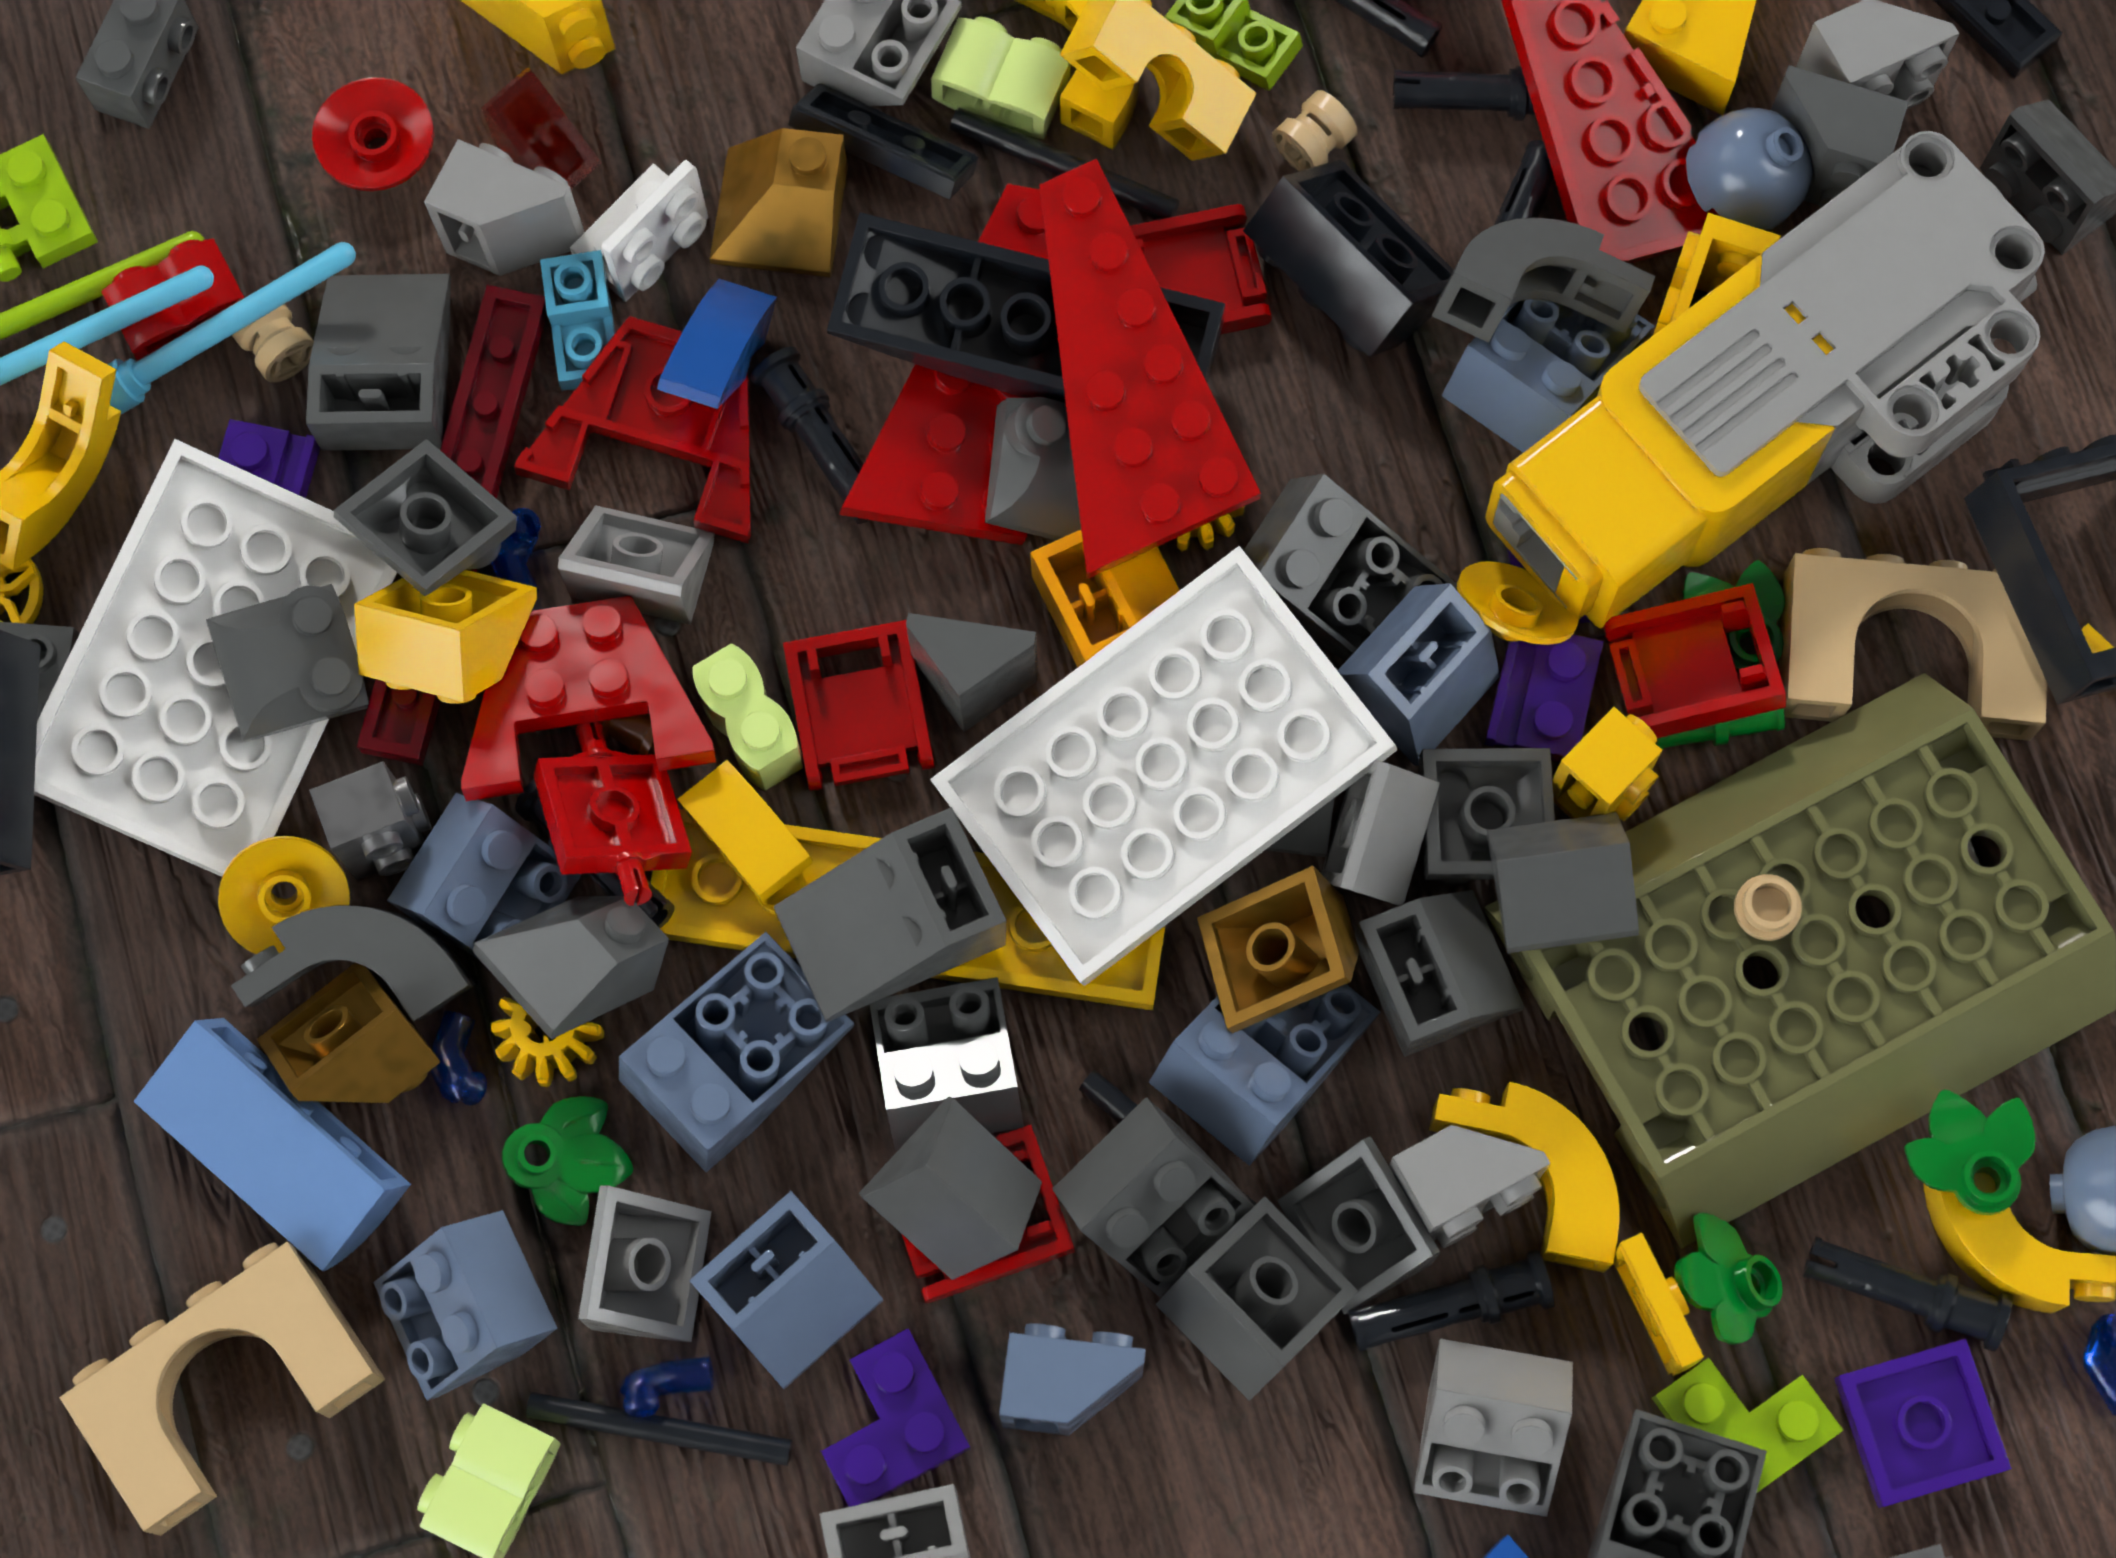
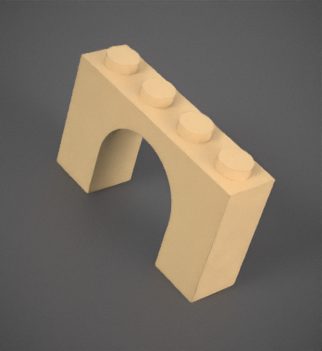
[1779,548,2047,741]
[59,1242,386,1536]

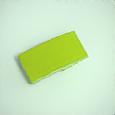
[1164,0,1303,91]

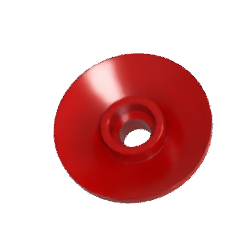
[312,77,434,191]

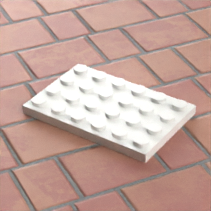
[34,439,397,877]
[930,546,1397,986]

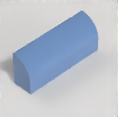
[133,1018,411,1271]

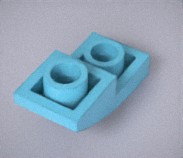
[540,250,616,391]

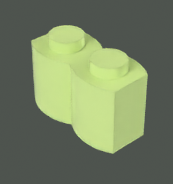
[931,17,1071,139]
[693,644,803,791]
[417,1403,561,1558]

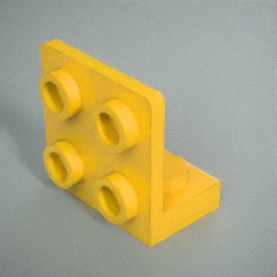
[1653,213,1781,335]

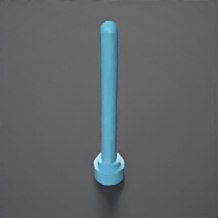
[107,242,356,414]
[0,266,214,386]

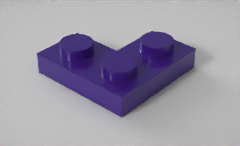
[821,1328,971,1507]

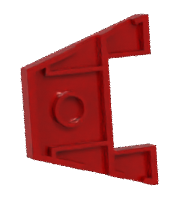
[514,316,751,543]
[461,596,716,801]

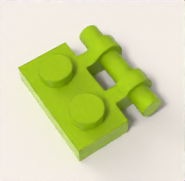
[0,134,98,282]

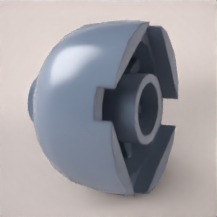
[1686,108,1813,232]
[2050,1125,2116,1256]

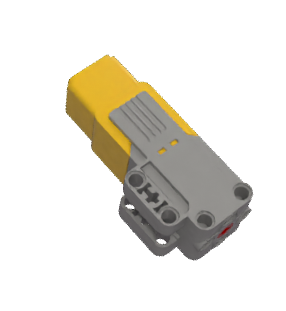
[1485,131,2045,629]

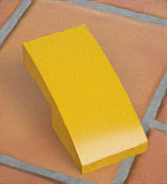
[677,760,813,902]

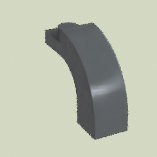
[1432,218,1655,343]
[231,905,477,1022]

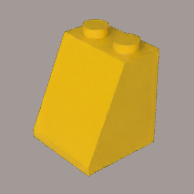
[461,0,615,74]

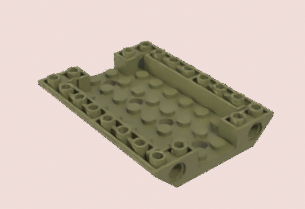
[1483,673,2116,1249]

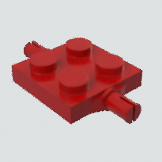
[533,721,692,906]

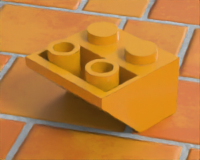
[1030,529,1180,667]

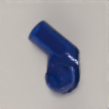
[491,508,541,593]
[430,1010,487,1106]
[2082,1312,2116,1416]
[620,1356,714,1417]

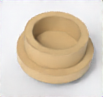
[1734,874,1802,941]

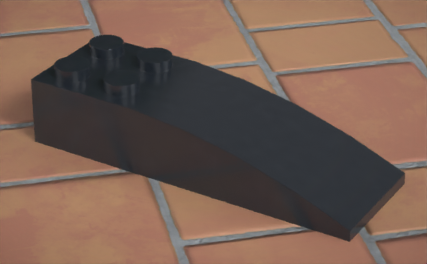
[827,212,1225,403]

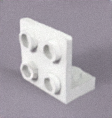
[570,160,709,302]

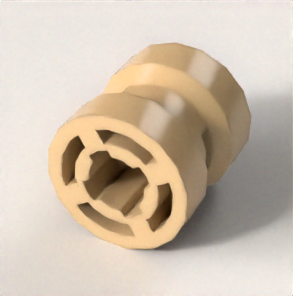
[1272,90,1357,171]
[232,304,314,382]

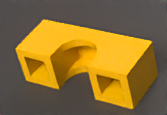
[1060,0,1257,161]

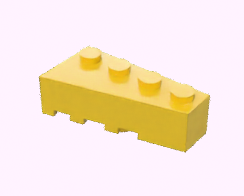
[1624,0,1756,115]

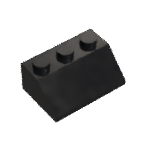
[1243,160,1454,357]

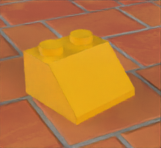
[354,570,537,704]

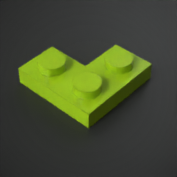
[1652,1357,1844,1493]

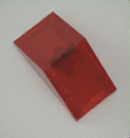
[481,68,602,190]

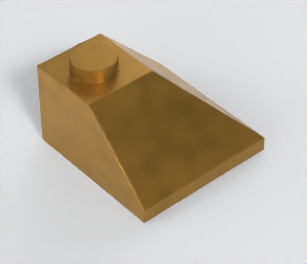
[710,128,848,277]
[1197,866,1360,1033]
[257,963,440,1103]

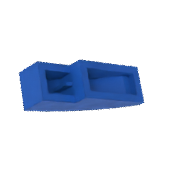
[657,278,777,409]

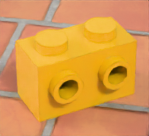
[1552,707,1663,822]

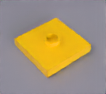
[1613,1232,1704,1376]

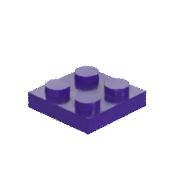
[1834,1339,2011,1509]

